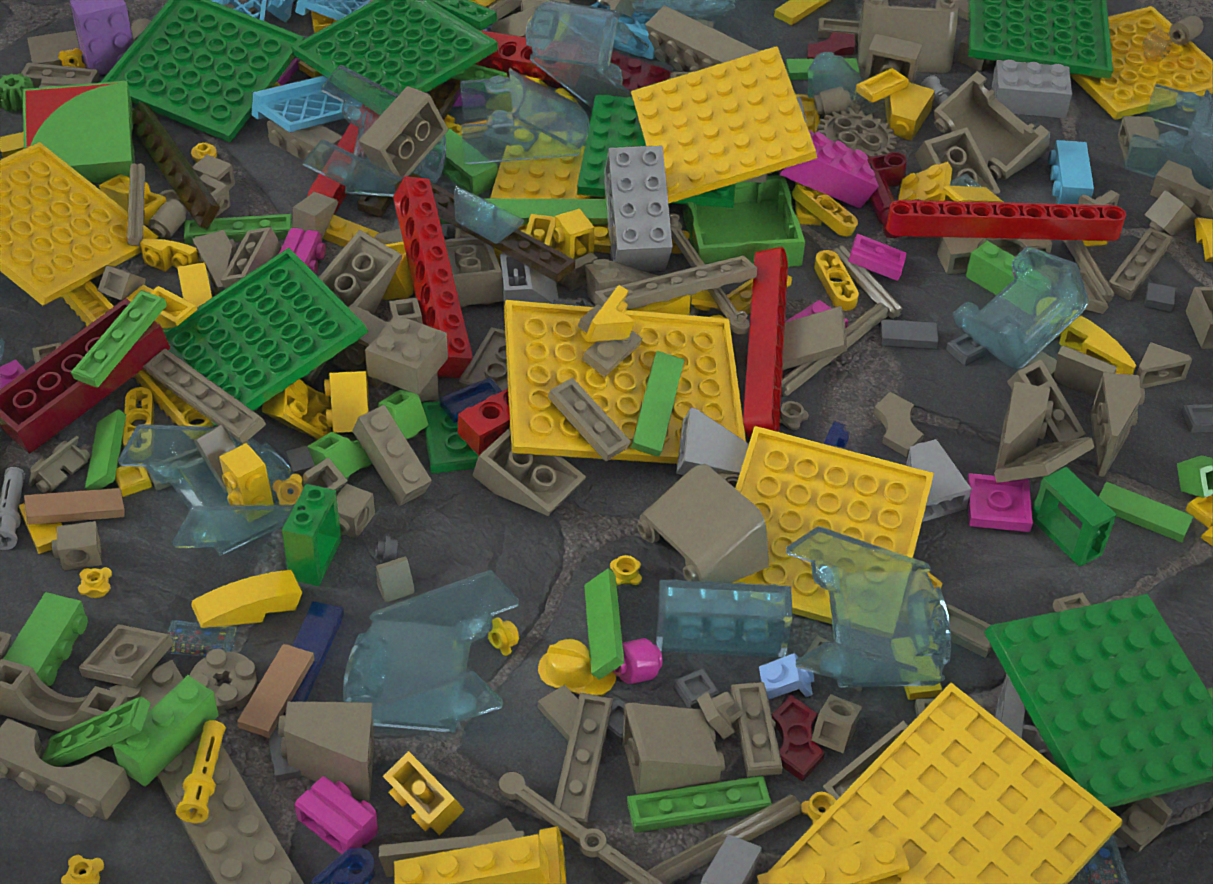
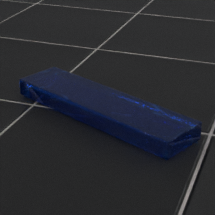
[284,601,344,715]

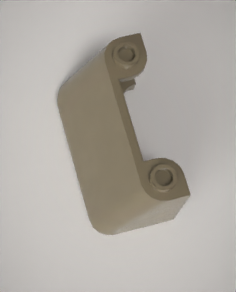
[857,0,959,73]
[934,71,1050,180]
[637,463,769,594]

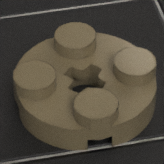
[190,649,258,714]

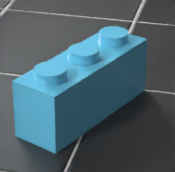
[1048,140,1094,204]

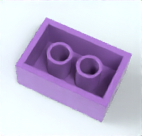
[70,0,133,76]

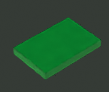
[421,397,480,474]

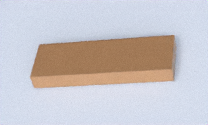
[24,488,125,525]
[237,643,315,738]

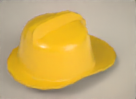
[538,639,616,696]

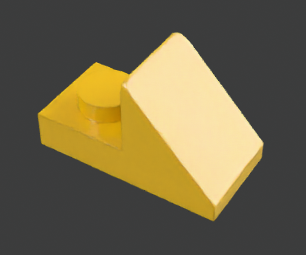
[585,285,635,342]

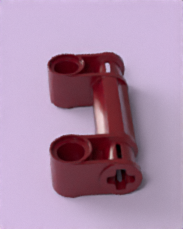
[867,152,924,238]

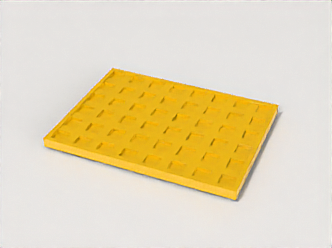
[756,683,1122,884]

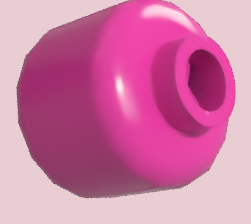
[613,638,663,685]

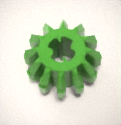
[0,73,35,112]

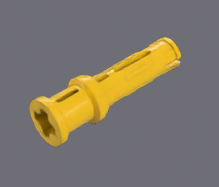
[176,720,226,823]

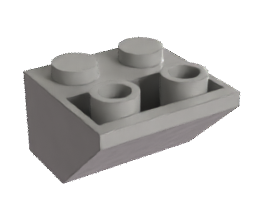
[500,254,558,305]

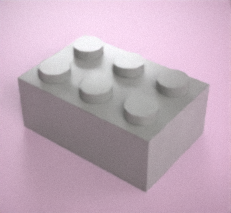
[992,60,1072,118]

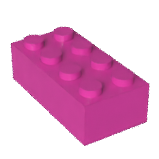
[778,130,879,208]

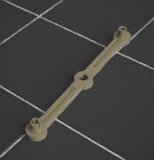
[670,213,750,334]
[499,772,663,884]

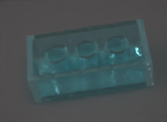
[656,579,792,657]

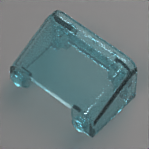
[952,246,1088,369]

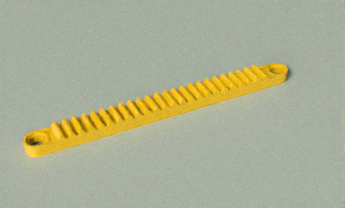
[60,281,213,438]

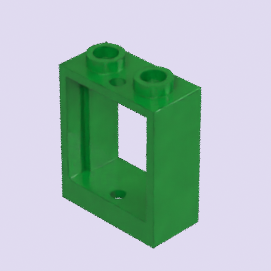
[1032,467,1117,567]
[282,484,342,586]

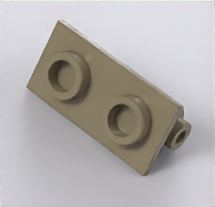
[28,436,90,493]

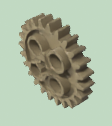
[816,110,897,167]

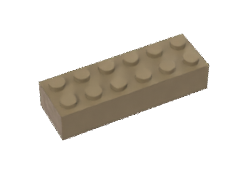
[645,5,760,72]

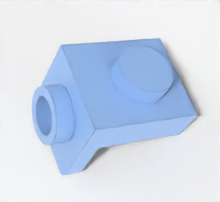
[759,653,814,700]

